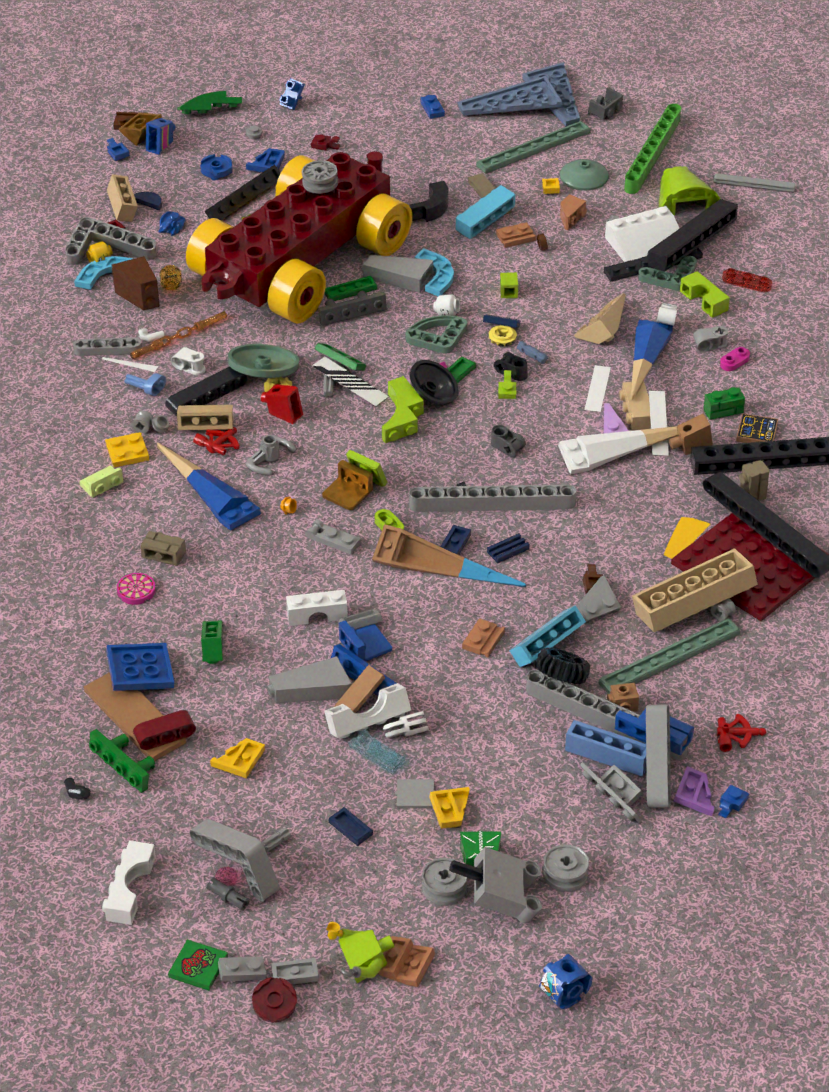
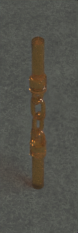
[130,311,227,359]

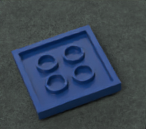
[106,643,174,691]

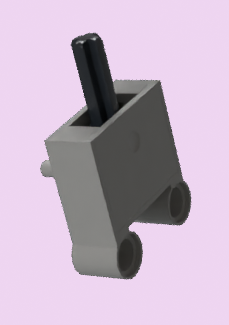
[449,847,542,923]

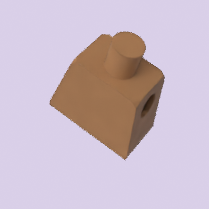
[669,413,713,455]

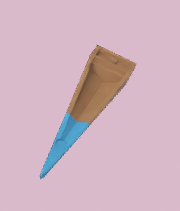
[372,524,526,587]

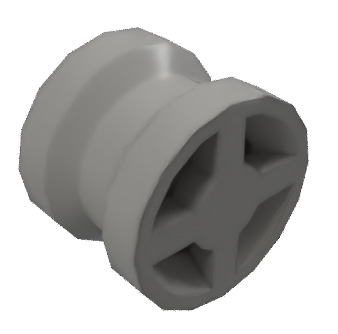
[132,410,154,433]
[710,599,736,622]

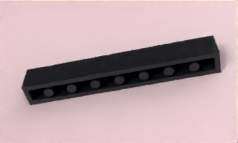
[647,199,738,272]

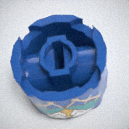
[539,954,592,1009]

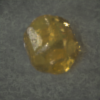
[159,265,182,291]

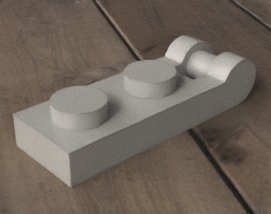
[305,519,361,555]

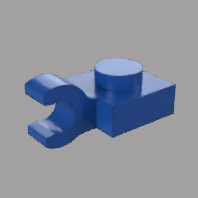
[107,138,129,161]
[718,784,749,818]

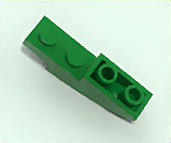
[177,91,242,114]

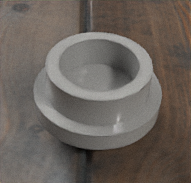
[246,126,262,139]
[151,415,169,433]

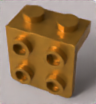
[322,460,373,510]

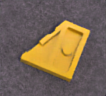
[210,738,265,778]
[429,787,470,829]

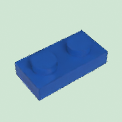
[420,95,445,119]

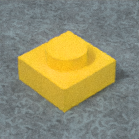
[542,178,560,194]

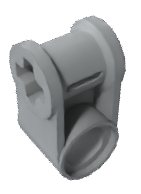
[693,326,728,352]

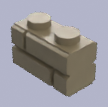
[739,460,770,501]
[141,531,186,566]

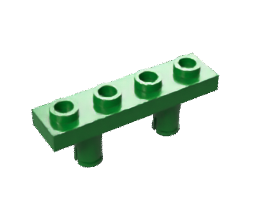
[89,729,155,793]

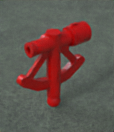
[193,427,240,456]
[717,714,766,752]

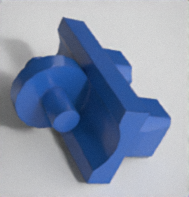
[279,78,305,110]

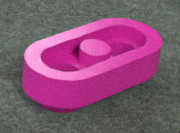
[720,347,750,371]

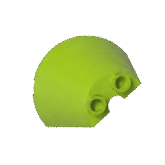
[659,166,721,216]

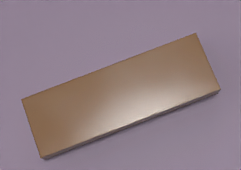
[334,665,385,713]

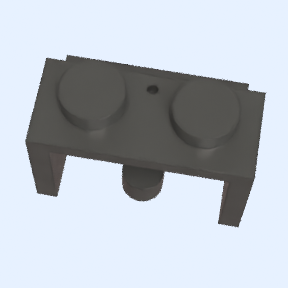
[588,87,624,120]

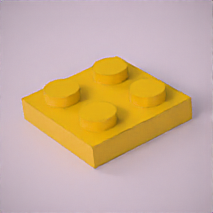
[105,432,149,468]

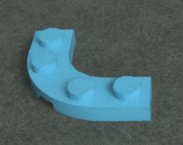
[414,248,454,296]
[74,256,132,290]

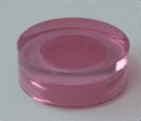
[215,867,237,886]

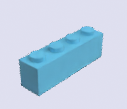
[456,185,516,239]
[509,605,586,667]

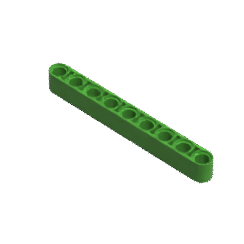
[624,104,681,194]

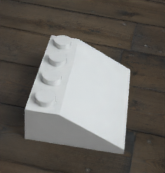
[605,206,679,262]

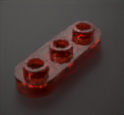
[722,268,772,292]

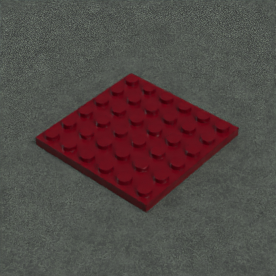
[671,513,829,621]

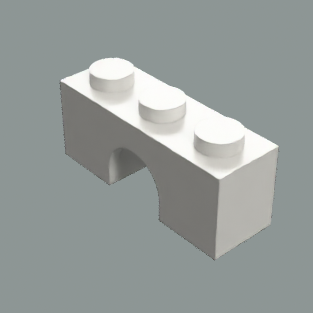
[286,590,348,626]

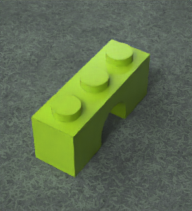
[680,271,730,318]

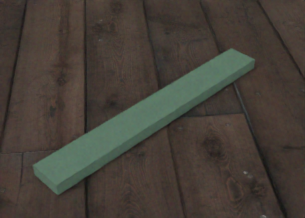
[476,121,591,174]
[598,618,740,694]

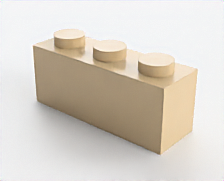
[107,174,138,222]
[619,381,651,431]
[177,405,234,430]

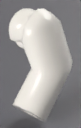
[138,328,165,342]

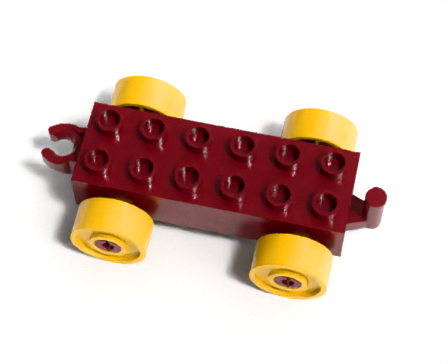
[186,151,412,324]

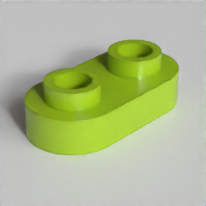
[374,509,404,530]

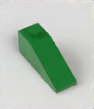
[201,620,223,664]

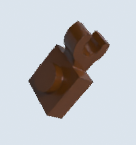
[582,564,603,594]

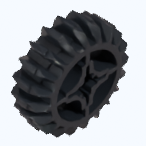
[536,647,591,684]

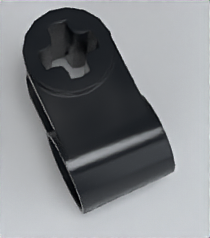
[494,352,528,381]

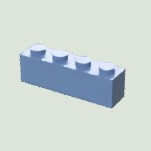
[565,720,647,777]

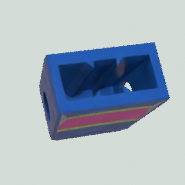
[146,118,176,155]

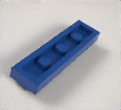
[331,644,397,696]

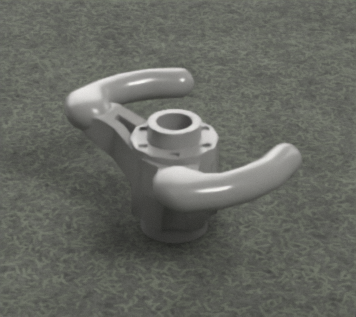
[246,435,296,475]

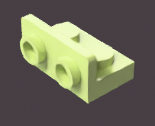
[79,465,123,498]

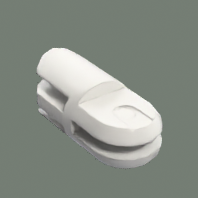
[383,711,429,738]

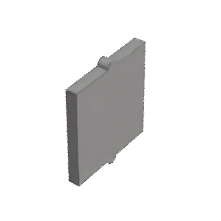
[395,779,434,808]

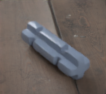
[517,341,548,364]

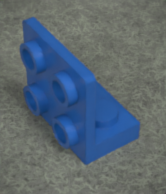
[339,620,392,662]

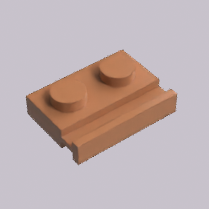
[496,222,536,248]
[462,618,505,658]

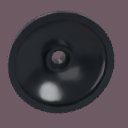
[409,360,458,405]

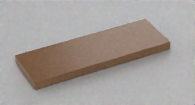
[83,672,186,761]

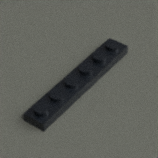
[204,164,281,220]
[604,248,703,282]

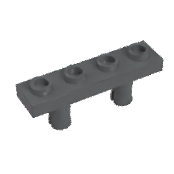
[318,291,387,326]

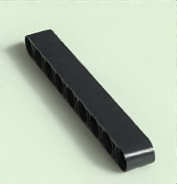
[703,472,829,578]

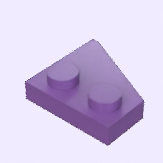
[673,766,714,816]

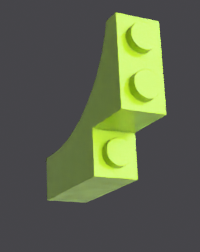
[382,376,424,443]

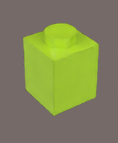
[500,272,518,298]

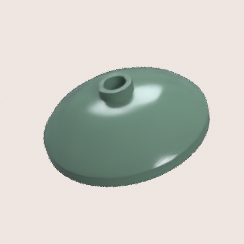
[560,159,609,191]

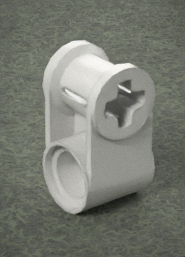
[657,303,677,326]
[171,347,206,375]

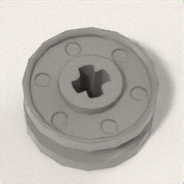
[302,160,338,194]
[543,844,589,892]
[422,858,467,905]

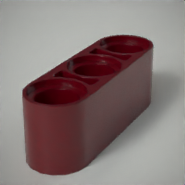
[133,710,196,750]

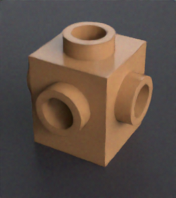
[607,683,639,712]

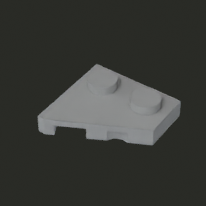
[577,575,621,623]

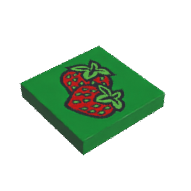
[168,939,228,991]

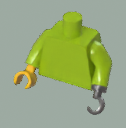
[326,922,395,983]

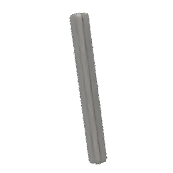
[714,173,795,192]

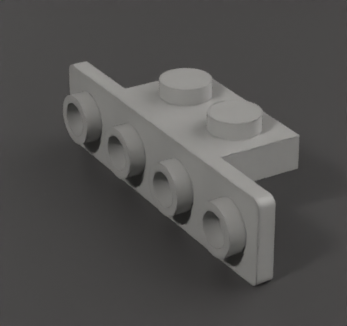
[580,762,643,823]

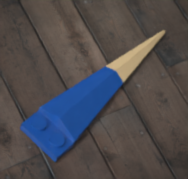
[631,320,673,400]
[157,443,261,531]

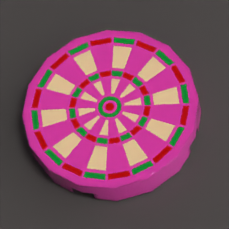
[117,573,155,605]

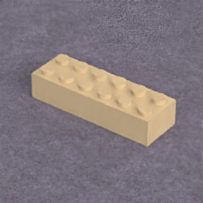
[632,548,758,632]

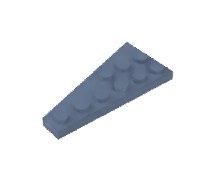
[522,62,580,127]
[457,76,563,116]

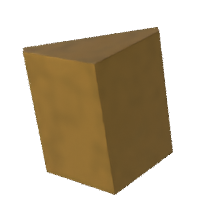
[119,113,162,146]

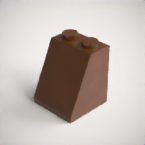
[111,256,160,311]

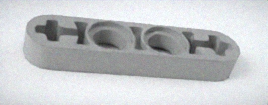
[73,338,142,356]

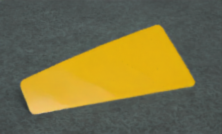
[664,517,710,559]

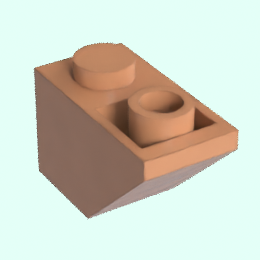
[560,194,587,230]

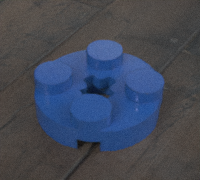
[200,154,233,180]

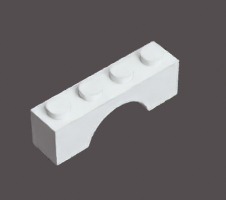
[324,683,411,739]
[102,840,156,925]

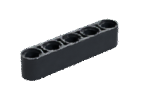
[165,366,247,416]

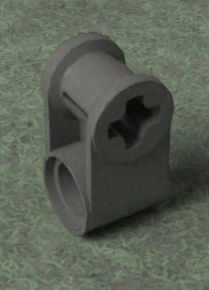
[491,425,526,457]

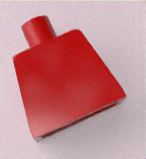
[261,384,304,424]

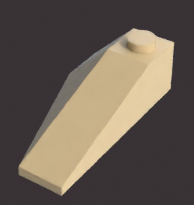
[574,293,626,344]

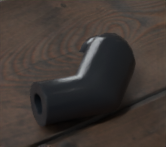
[64,778,91,799]

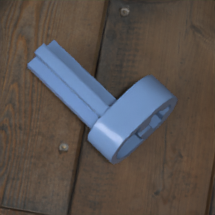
[124,373,166,396]

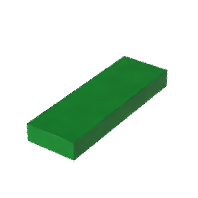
[324,276,378,301]
[315,343,367,371]

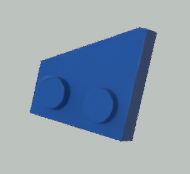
[246,148,285,172]

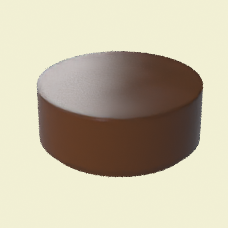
[536,233,548,251]

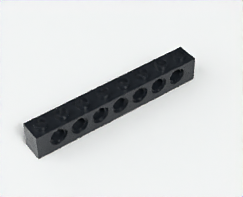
[690,437,829,475]

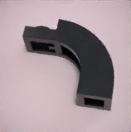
[409,181,448,222]

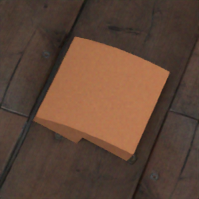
[378,936,435,987]

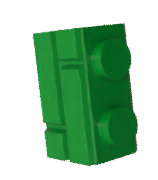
[703,387,745,420]

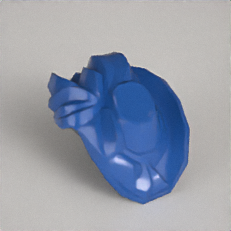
[158,211,186,236]

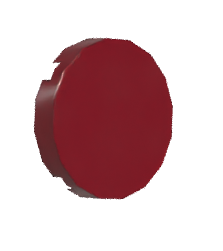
[252,977,297,1023]

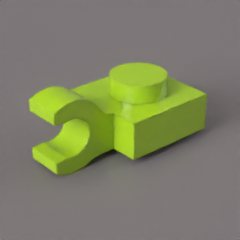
[498,370,516,399]

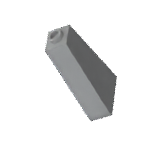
[362,255,433,293]
[267,656,351,704]

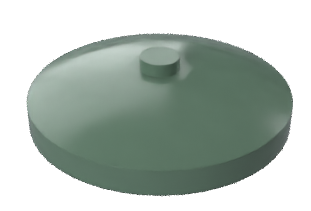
[228,344,299,378]

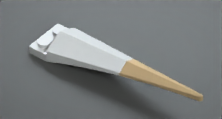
[558,426,678,475]

